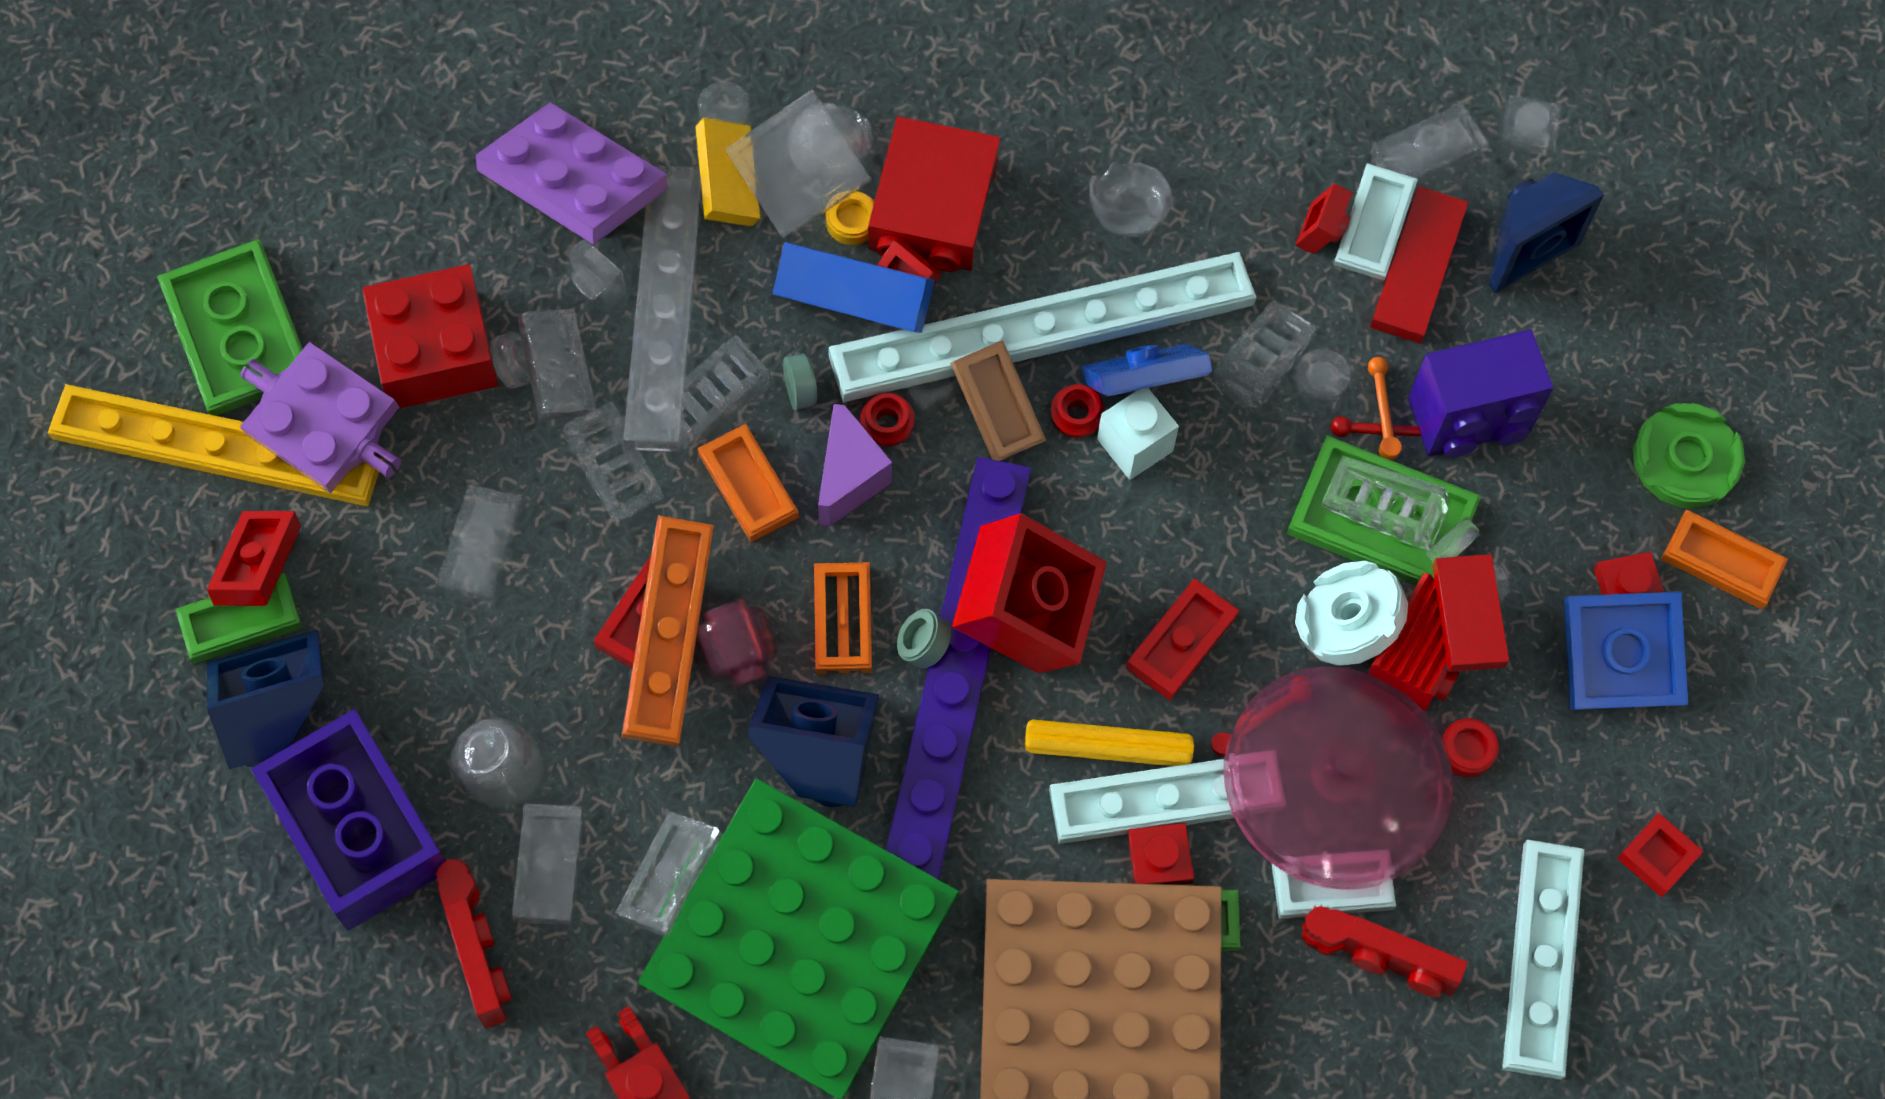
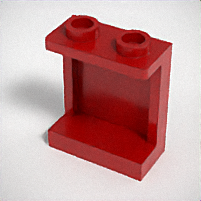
[868,116,1000,272]

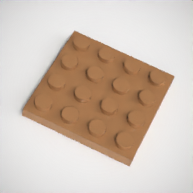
[980,879,1221,1099]

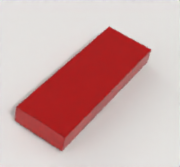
[1370,186,1468,344]

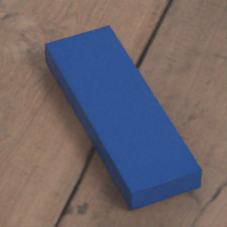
[772,242,935,333]

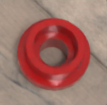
[1050,384,1105,438]
[860,393,915,447]

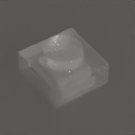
[1499,95,1561,158]
[569,238,627,308]

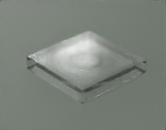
[725,89,873,239]

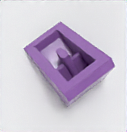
[818,404,892,526]

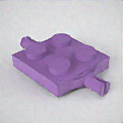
[240,342,401,493]

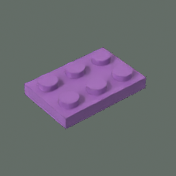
[476,102,667,245]

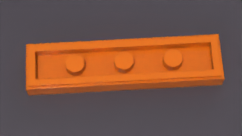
[621,515,714,747]

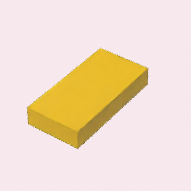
[696,117,760,226]

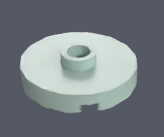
[1295,561,1408,666]

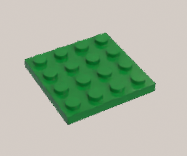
[637,778,960,1099]

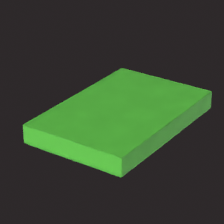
[157,238,303,416]
[1287,435,1481,585]

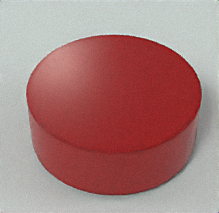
[1439,718,1499,777]

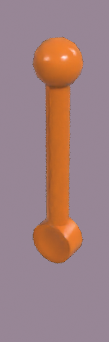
[1367,356,1402,460]

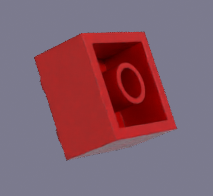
[362,264,499,409]
[952,513,1107,673]

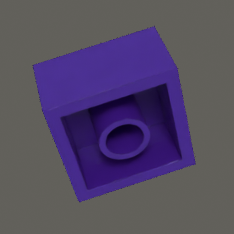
[1408,329,1553,458]

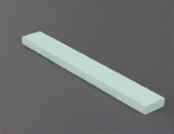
[828,252,1256,402]

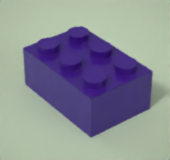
[251,709,445,931]

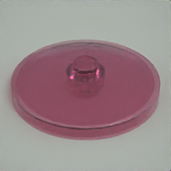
[1223,667,1453,889]

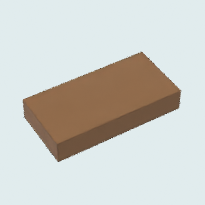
[950,340,1046,461]

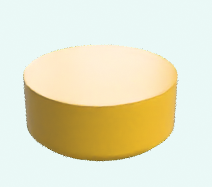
[826,191,874,245]

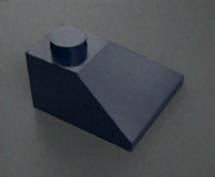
[1489,172,1604,293]
[207,630,325,769]
[748,676,879,807]

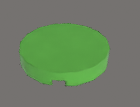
[1633,403,1745,508]

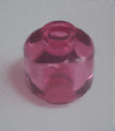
[696,599,778,687]

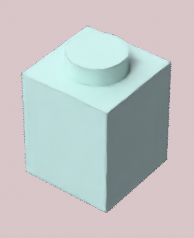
[1097,388,1179,480]

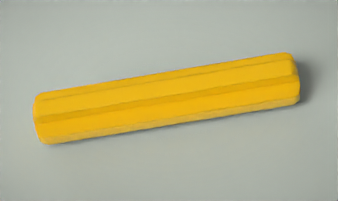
[1025,719,1194,766]

